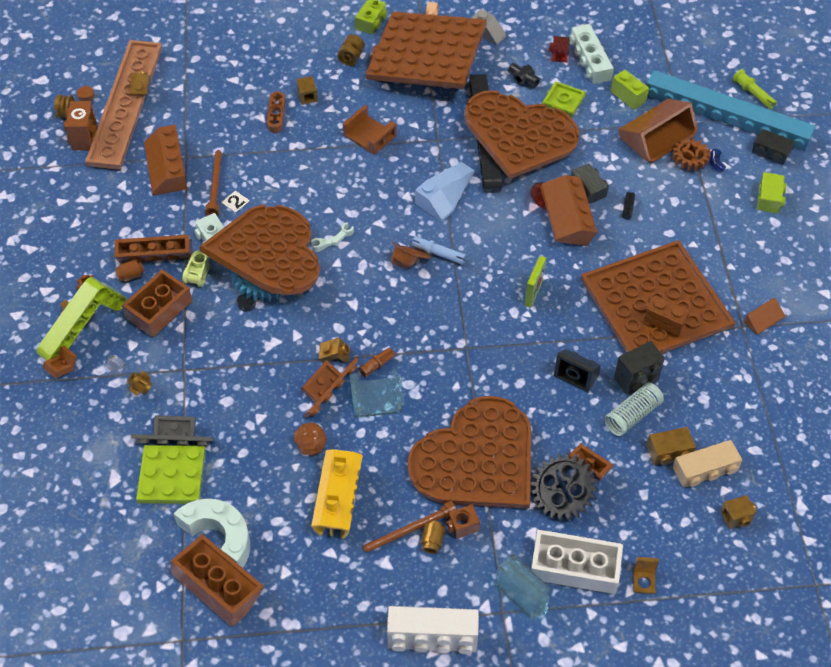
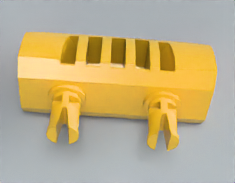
[311,450,363,539]

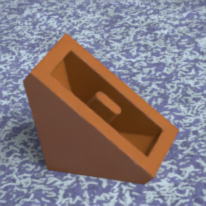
[569,443,613,480]

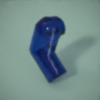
[709,148,726,173]

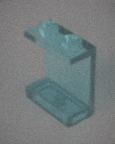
[350,369,405,418]

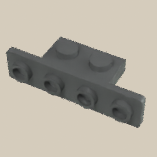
[131,415,215,446]

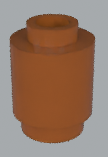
[115,259,145,282]

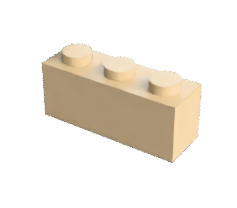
[673,440,742,488]

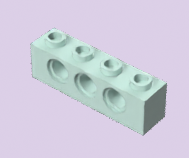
[569,24,613,84]

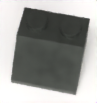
[554,349,601,393]

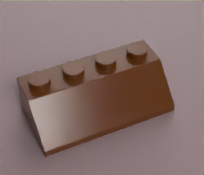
[144,124,188,196]
[540,175,597,246]
[171,534,264,627]

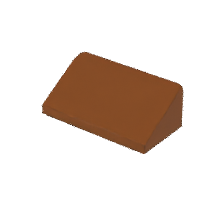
[744,298,785,335]

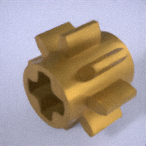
[127,370,152,396]

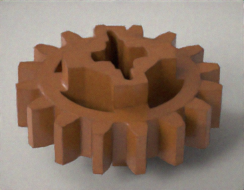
[672,138,711,171]

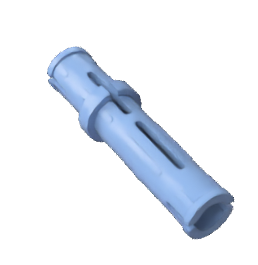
[411,236,466,265]

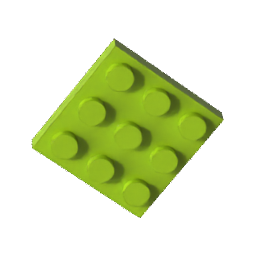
[136,445,206,504]

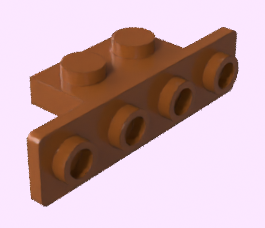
[301,358,358,418]

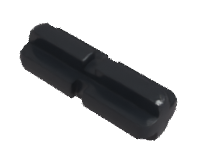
[622,192,635,219]

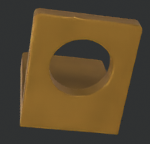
[633,557,659,594]

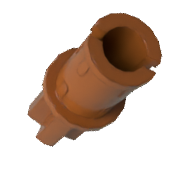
[359,348,395,377]

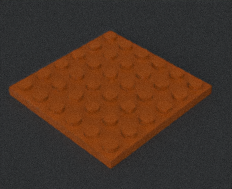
[366,11,487,89]
[580,240,736,354]

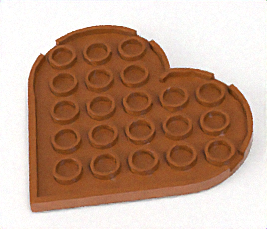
[464,91,580,179]
[200,205,320,295]
[408,396,531,509]

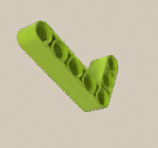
[36,277,127,361]

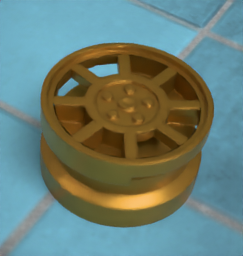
[54,94,75,119]

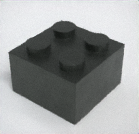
[614,341,665,395]

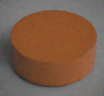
[77,86,95,101]

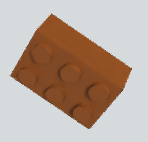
[122,269,192,337]

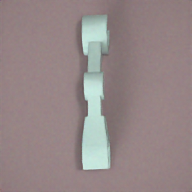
[311,223,354,252]

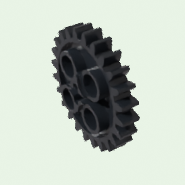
[531,453,599,521]

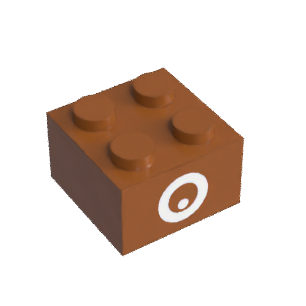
[64,101,98,150]

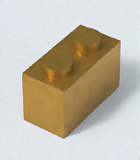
[646,426,696,465]

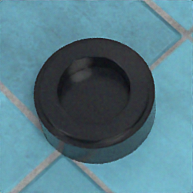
[237,293,256,311]

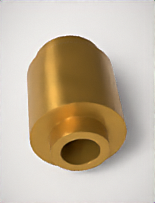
[421,521,445,554]

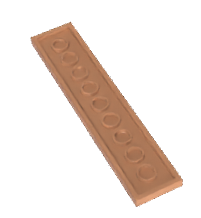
[85,40,162,170]

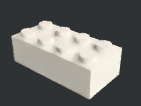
[530,530,623,594]
[387,606,479,654]

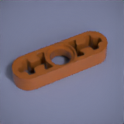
[267,91,286,133]

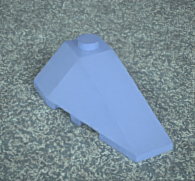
[415,162,475,222]

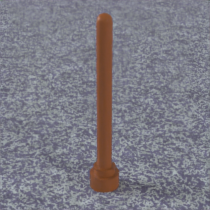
[205,150,222,216]
[363,501,457,552]

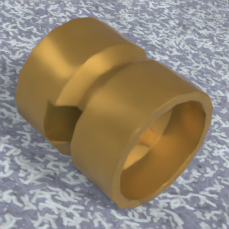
[337,34,365,66]

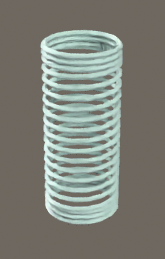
[605,382,664,436]

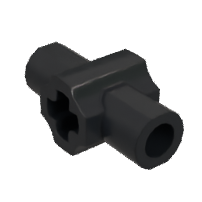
[508,63,541,87]

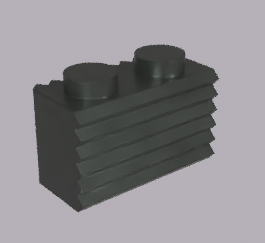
[752,129,795,165]
[571,163,609,204]

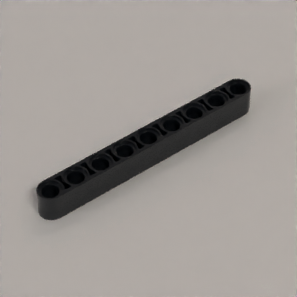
[469,74,502,191]

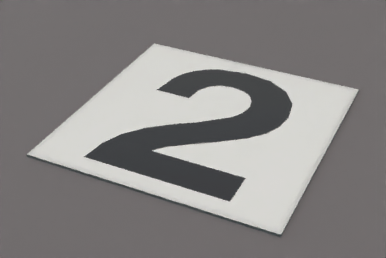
[221,191,250,212]

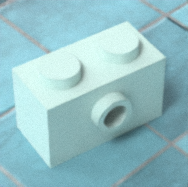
[194,213,224,244]

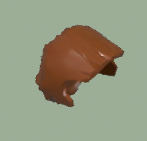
[294,422,327,455]

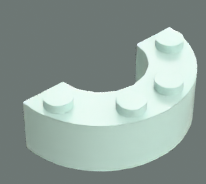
[174,499,250,568]

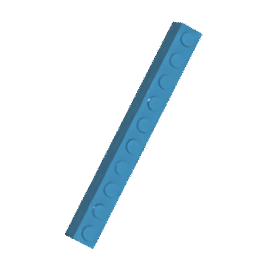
[646,70,815,151]

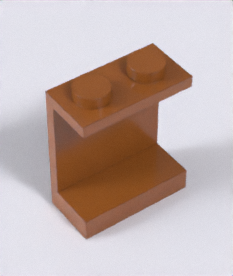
[343,105,397,155]

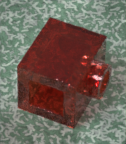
[549,36,570,63]

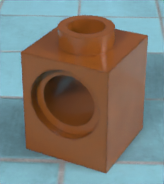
[446,504,480,539]

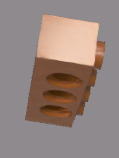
[114,235,193,263]

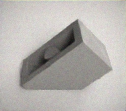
[471,9,506,46]

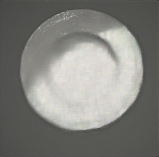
[105,355,126,374]

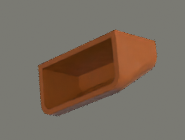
[618,99,697,162]

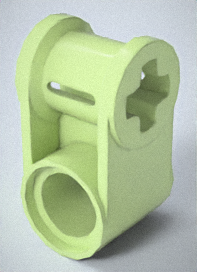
[182,250,210,287]

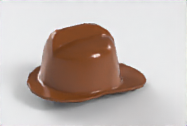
[391,242,431,268]

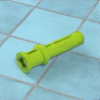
[732,69,777,110]

